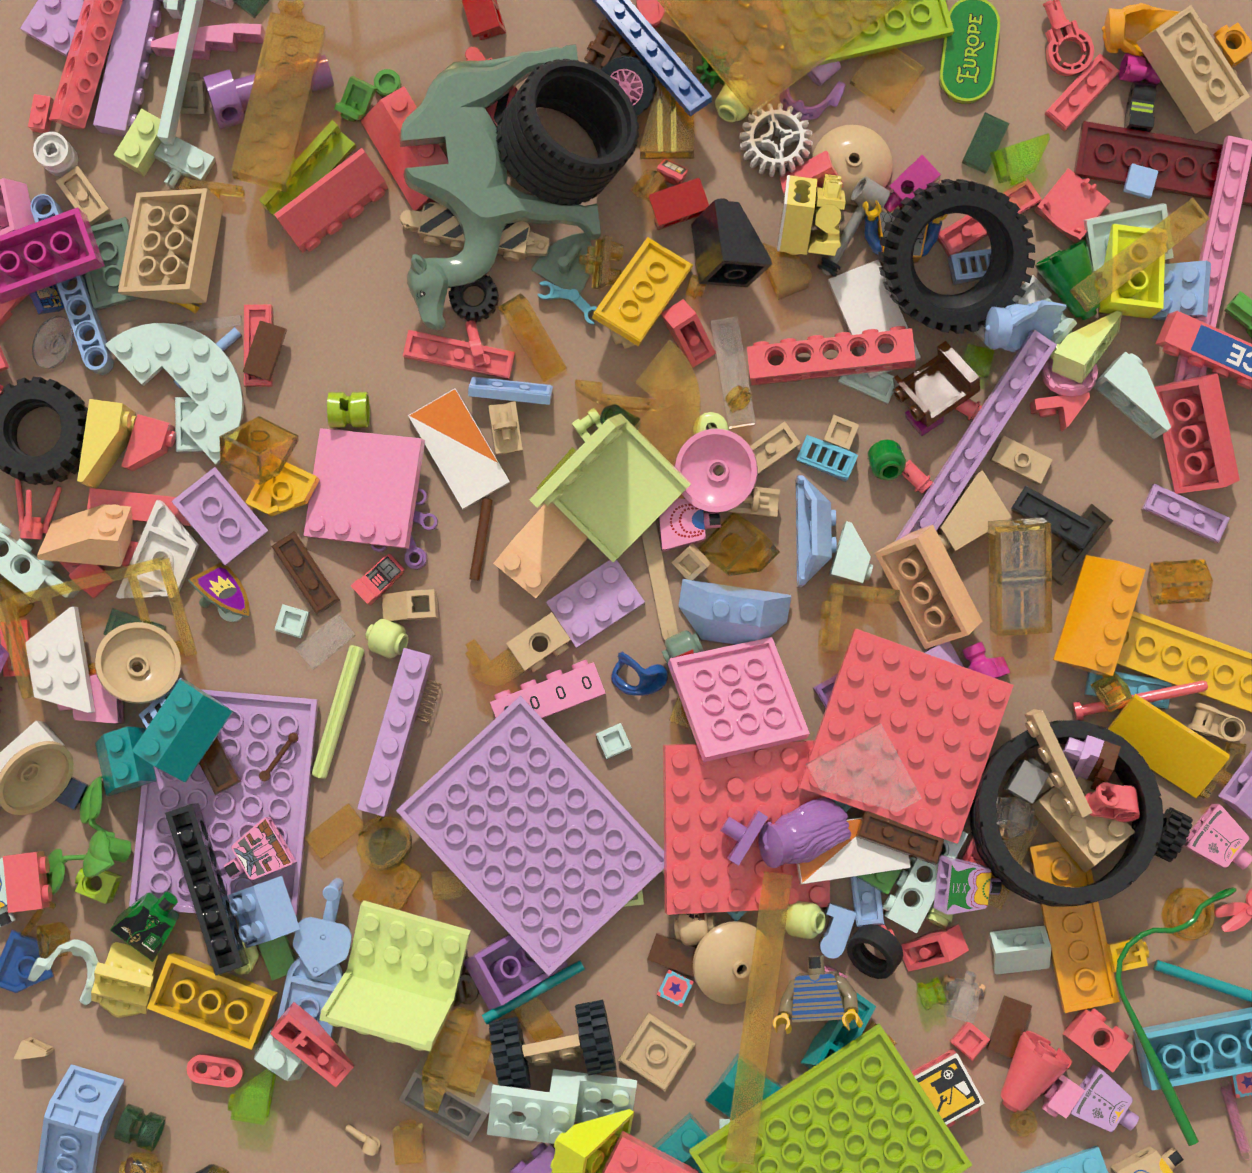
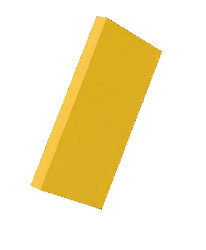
[592,237,693,347]
[1107,694,1230,798]

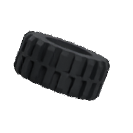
[0,377,88,485]

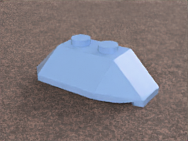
[795,475,837,587]
[679,579,791,645]

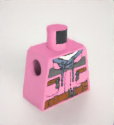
[224,817,297,880]

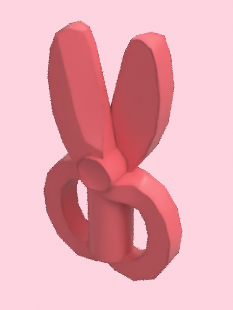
[1214,888,1252,932]

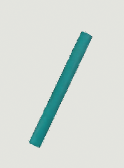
[482,960,585,1025]
[1153,960,1252,1002]

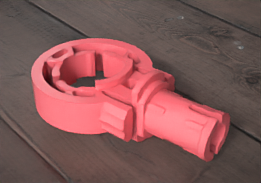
[1043,0,1094,76]

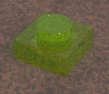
[963,344,994,378]

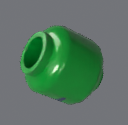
[868,439,906,480]

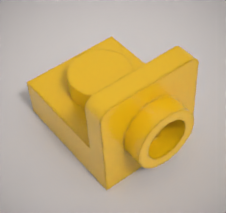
[1106,936,1149,973]

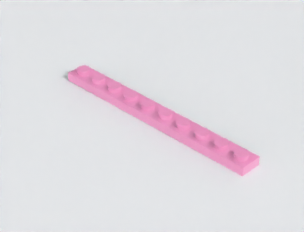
[1173,135,1252,382]

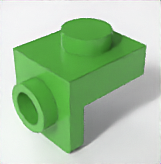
[334,76,377,122]

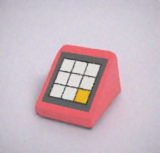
[657,159,688,185]

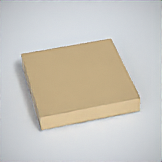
[618,1012,695,1091]

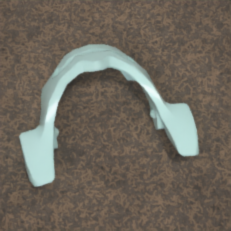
[28,939,98,1005]

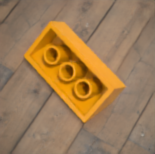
[1053,555,1146,677]

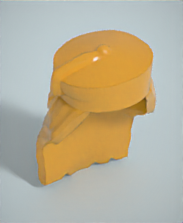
[1102,3,1180,57]

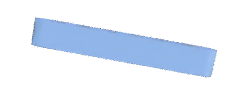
[30,194,114,375]

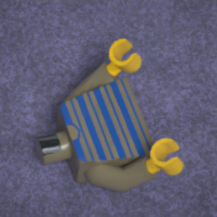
[773,955,863,1034]

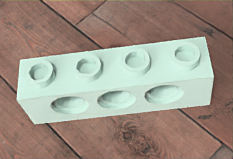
[0,522,59,599]
[883,831,968,933]

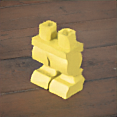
[808,174,846,256]

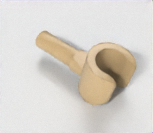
[345,1124,381,1156]

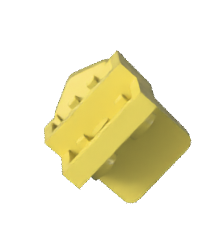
[91,942,158,1018]

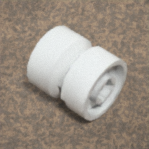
[33,132,78,177]

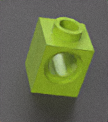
[75,868,123,904]

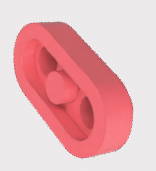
[187,1053,244,1088]

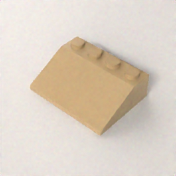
[118,188,223,304]

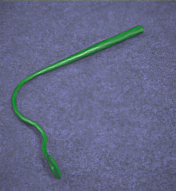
[1115,887,1237,1146]

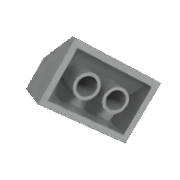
[398,1049,494,1142]

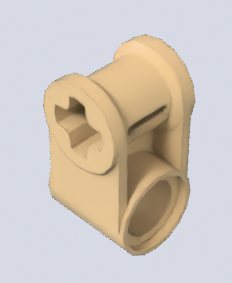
[1187,702,1246,742]

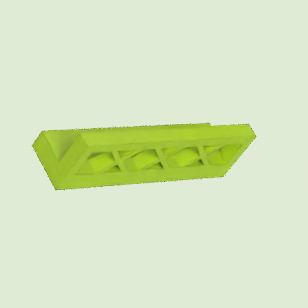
[259,120,356,219]

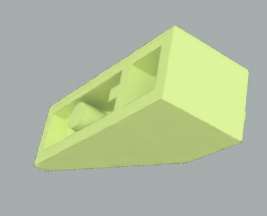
[1051,311,1122,384]

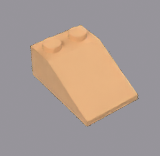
[493,503,588,598]
[37,504,134,567]

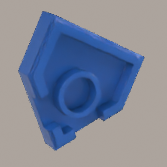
[0,930,54,993]

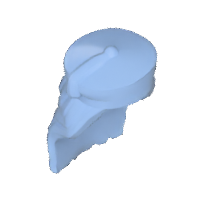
[984,300,1067,352]

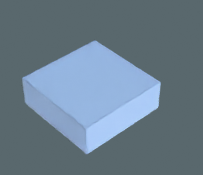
[1123,164,1158,199]

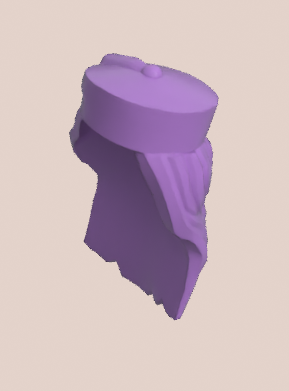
[758,797,851,868]

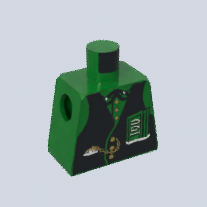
[110,892,179,962]

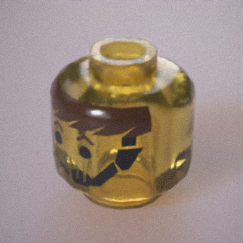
[119,1152,163,1173]

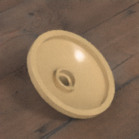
[812,125,893,205]
[95,622,181,704]
[0,741,74,815]
[693,921,773,1004]

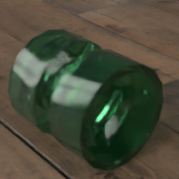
[114,1104,166,1152]

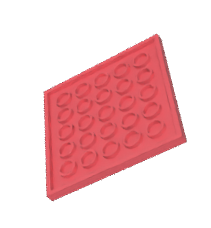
[798,628,1014,844]
[663,740,830,915]

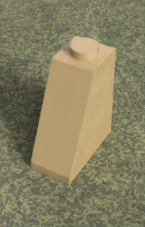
[937,470,1011,553]

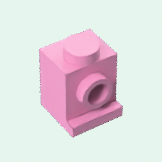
[1042,1075,1085,1119]

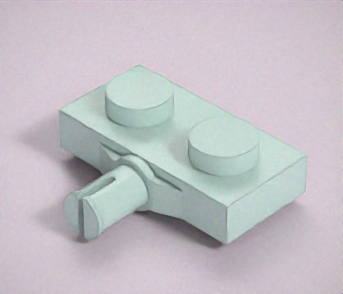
[154,136,216,189]

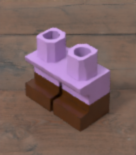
[1063,735,1121,791]

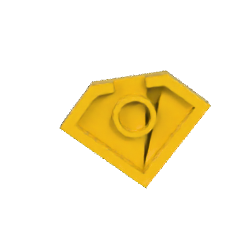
[245,455,320,517]

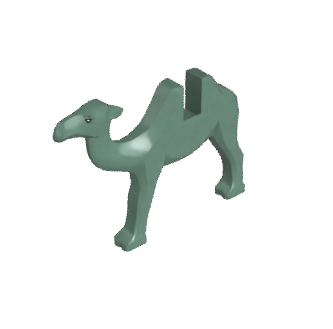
[399,44,601,331]

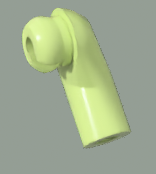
[234,941,259,975]

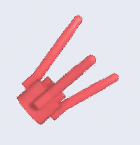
[15,478,62,540]

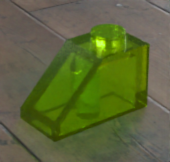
[990,133,1050,186]
[228,1068,276,1125]

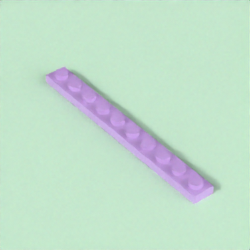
[895,330,1057,541]

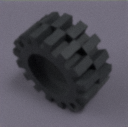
[448,275,499,322]
[1154,807,1193,862]

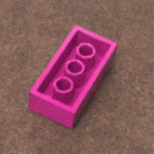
[0,207,105,304]

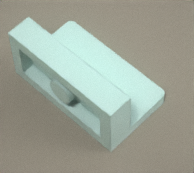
[989,925,1051,975]

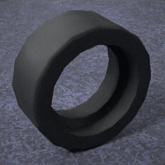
[847,924,903,979]

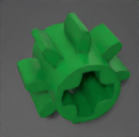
[696,52,730,89]

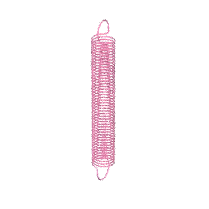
[1221,1079,1250,1160]

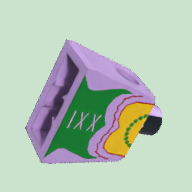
[934,855,1002,914]

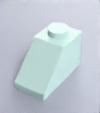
[829,521,873,585]

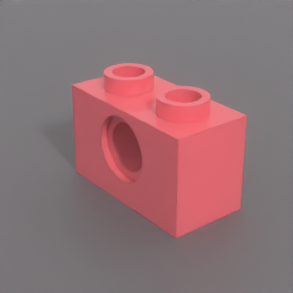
[1063,1008,1133,1073]

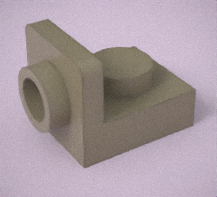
[180,72,206,114]

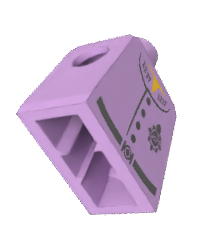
[1071,1064,1139,1132]

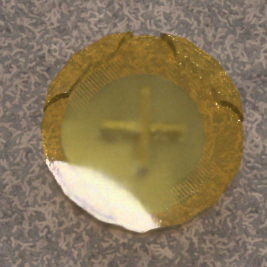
[357,816,412,871]

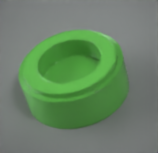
[374,69,402,98]

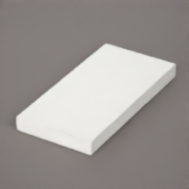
[828,260,921,380]

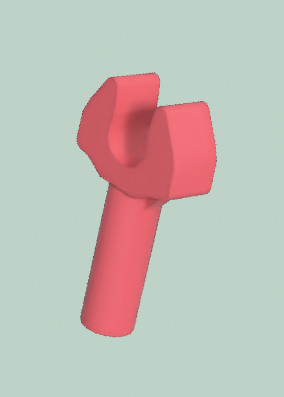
[465,320,487,366]

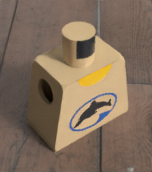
[1111,1146,1184,1173]

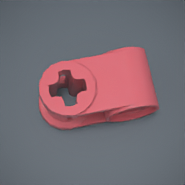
[1085,782,1140,822]

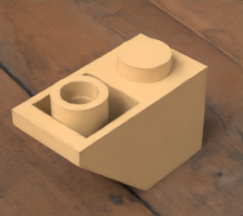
[382,589,439,622]

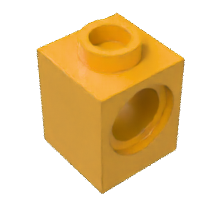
[1213,23,1252,68]

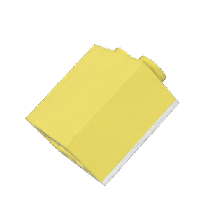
[777,175,817,255]

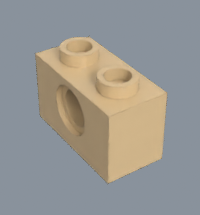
[506,612,571,673]

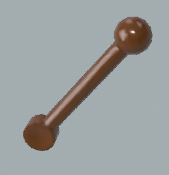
[259,732,299,781]

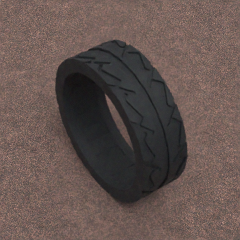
[970,720,1164,907]

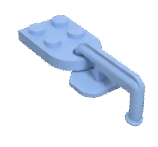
[277,878,352,1038]

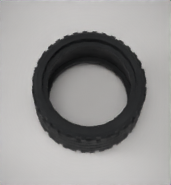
[496,59,639,205]

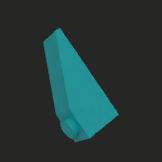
[801,992,877,1069]

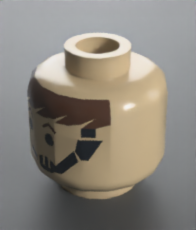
[674,913,716,946]

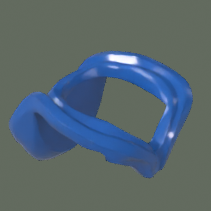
[611,651,668,696]

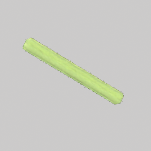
[312,645,364,779]

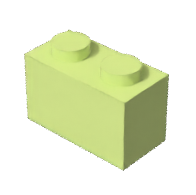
[114,108,162,177]

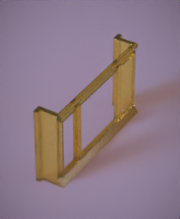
[0,556,197,699]

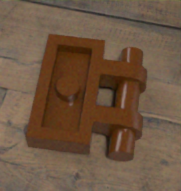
[584,18,638,69]

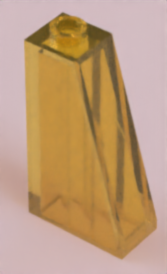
[640,52,695,159]

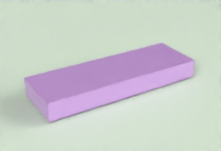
[1142,484,1230,544]

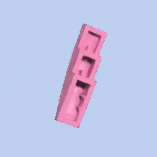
[150,24,266,60]

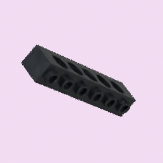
[165,803,249,976]

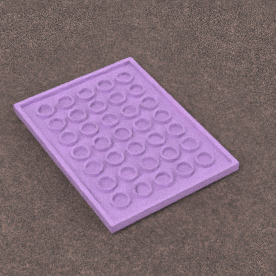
[129,689,319,918]
[396,696,664,976]

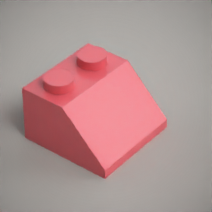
[3,851,53,913]

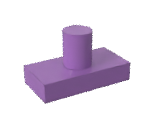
[720,810,768,866]

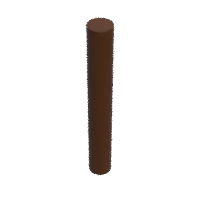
[469,498,493,581]

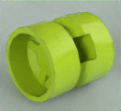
[327,392,370,428]

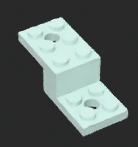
[487,1069,637,1144]

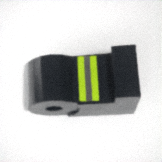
[1124,81,1156,132]

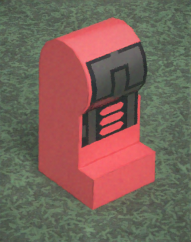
[351,554,405,606]

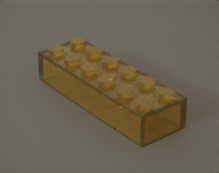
[231,12,326,192]

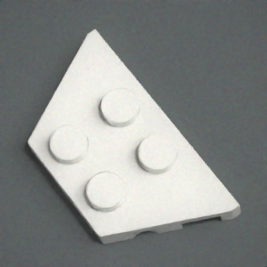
[116,500,199,599]
[25,607,95,713]

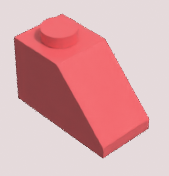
[661,299,716,368]
[122,414,176,471]
[901,924,969,972]

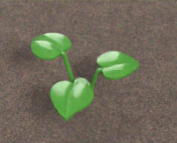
[47,776,131,895]

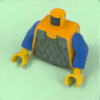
[862,200,948,263]

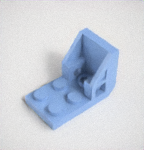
[36,1064,124,1173]

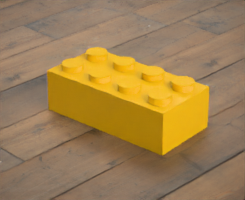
[147,952,278,1050]

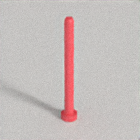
[1072,681,1208,721]

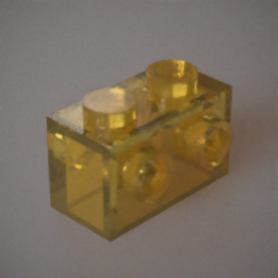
[1147,559,1213,605]

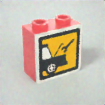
[911,1049,985,1128]

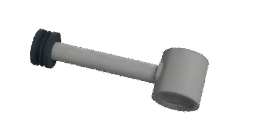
[817,176,889,277]

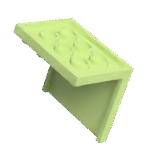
[529,413,691,563]
[319,900,471,1052]

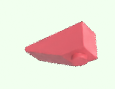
[270,1002,355,1088]

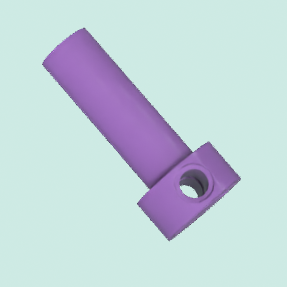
[203,54,334,130]

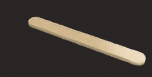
[641,521,678,640]

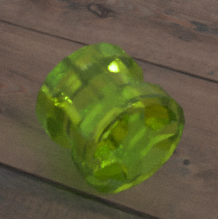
[916,977,947,1010]

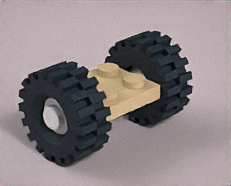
[489,999,617,1089]

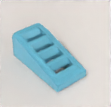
[796,435,858,482]

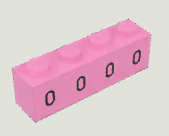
[490,660,606,718]

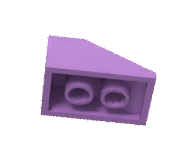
[464,934,568,1010]

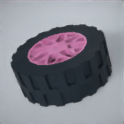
[601,56,657,115]

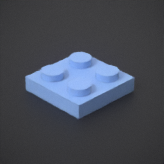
[1152,260,1211,320]

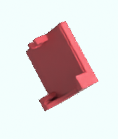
[1034,168,1111,243]

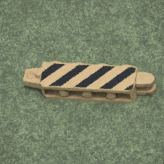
[399,202,550,262]

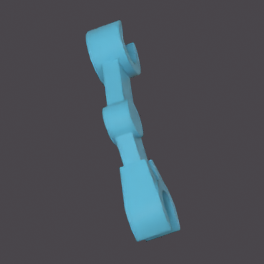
[537,281,597,325]

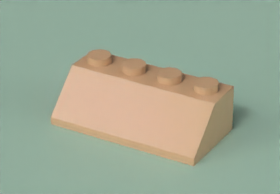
[875,525,983,649]

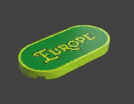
[939,0,1000,104]

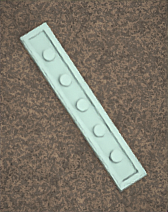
[157,0,204,146]

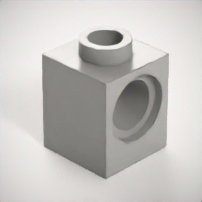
[1003,758,1049,804]

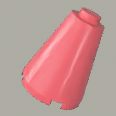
[1000,1030,1072,1112]

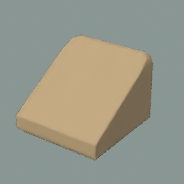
[13,1037,54,1060]

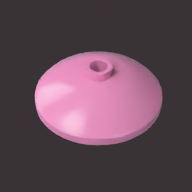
[675,429,758,512]

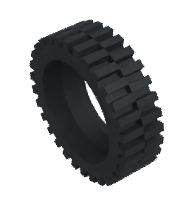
[878,179,1035,334]

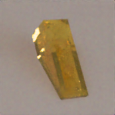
[498,293,567,382]

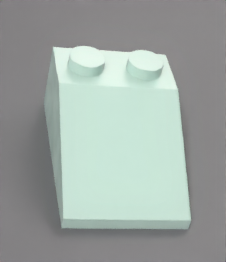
[1094,352,1171,439]

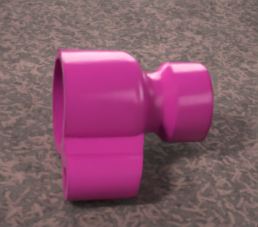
[1119,53,1161,85]
[962,642,1011,678]

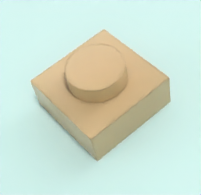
[823,415,859,451]
[671,543,711,580]

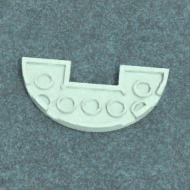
[105,323,244,465]

